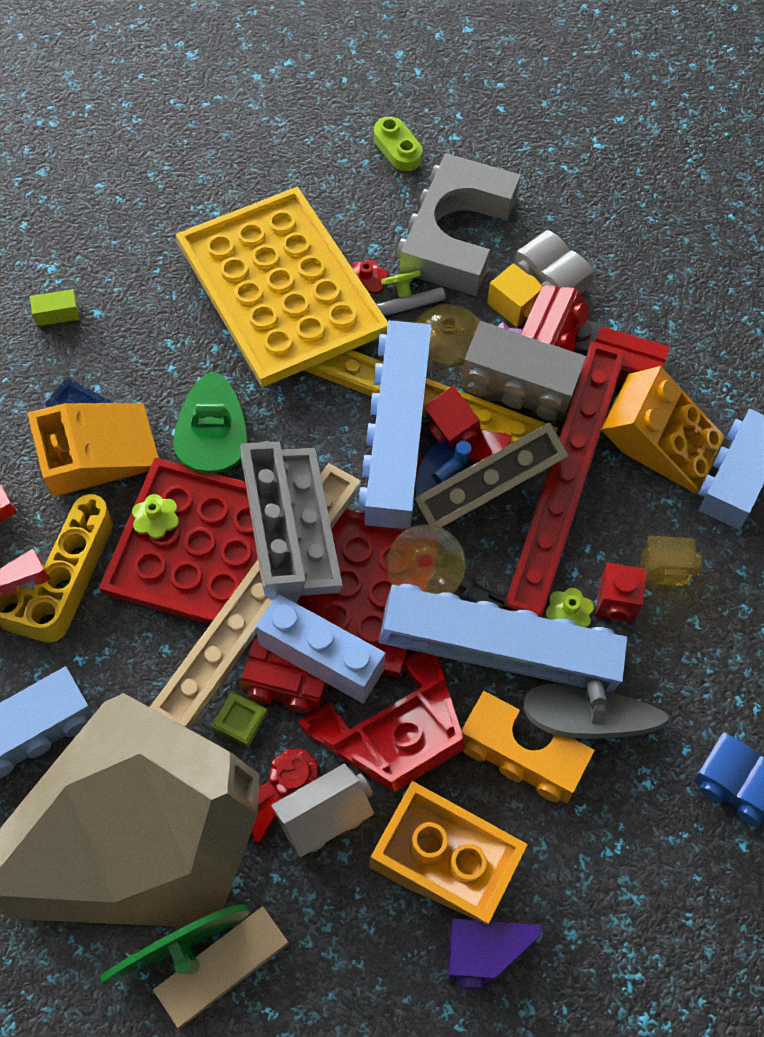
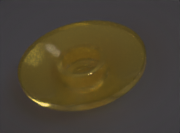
[416,304,479,364]
[387,525,466,595]

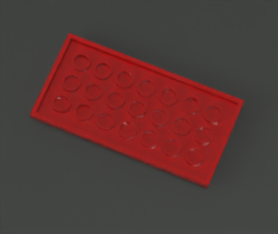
[99,458,442,678]

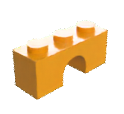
[461,690,595,804]

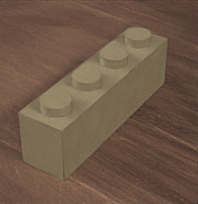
[414,422,569,532]

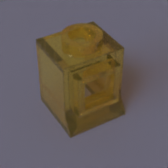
[641,535,702,587]

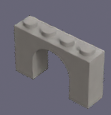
[396,153,521,296]

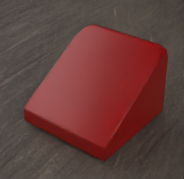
[468,430,512,465]

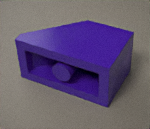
[447,919,541,991]

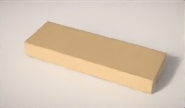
[153,906,289,1029]

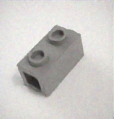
[271,763,374,857]

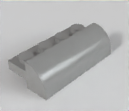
[240,441,343,603]

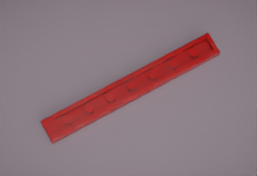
[503,341,626,617]

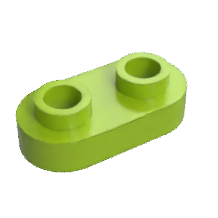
[374,117,423,171]

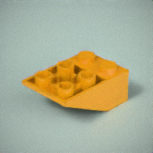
[601,366,725,494]
[27,403,159,497]

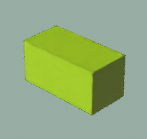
[30,289,80,326]

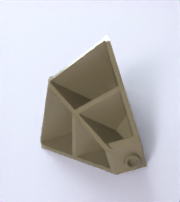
[0,693,260,927]

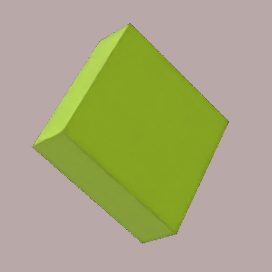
[211,692,268,748]

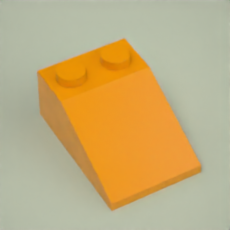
[369,781,528,925]

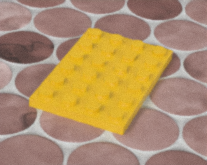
[176,187,388,388]

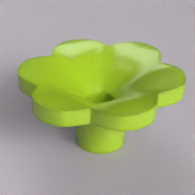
[381,270,421,298]
[132,494,179,539]
[545,588,594,628]

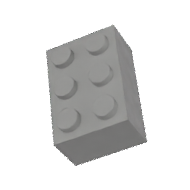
[462,321,586,421]

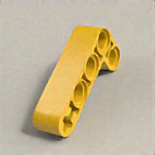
[0,494,113,643]

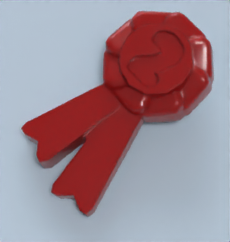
[251,749,321,843]

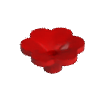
[350,260,387,294]

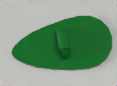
[173,372,247,474]
[100,904,249,984]

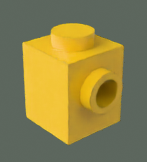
[487,263,542,327]

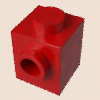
[423,385,481,450]
[595,563,646,623]

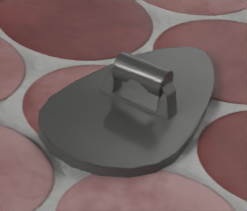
[523,680,668,739]

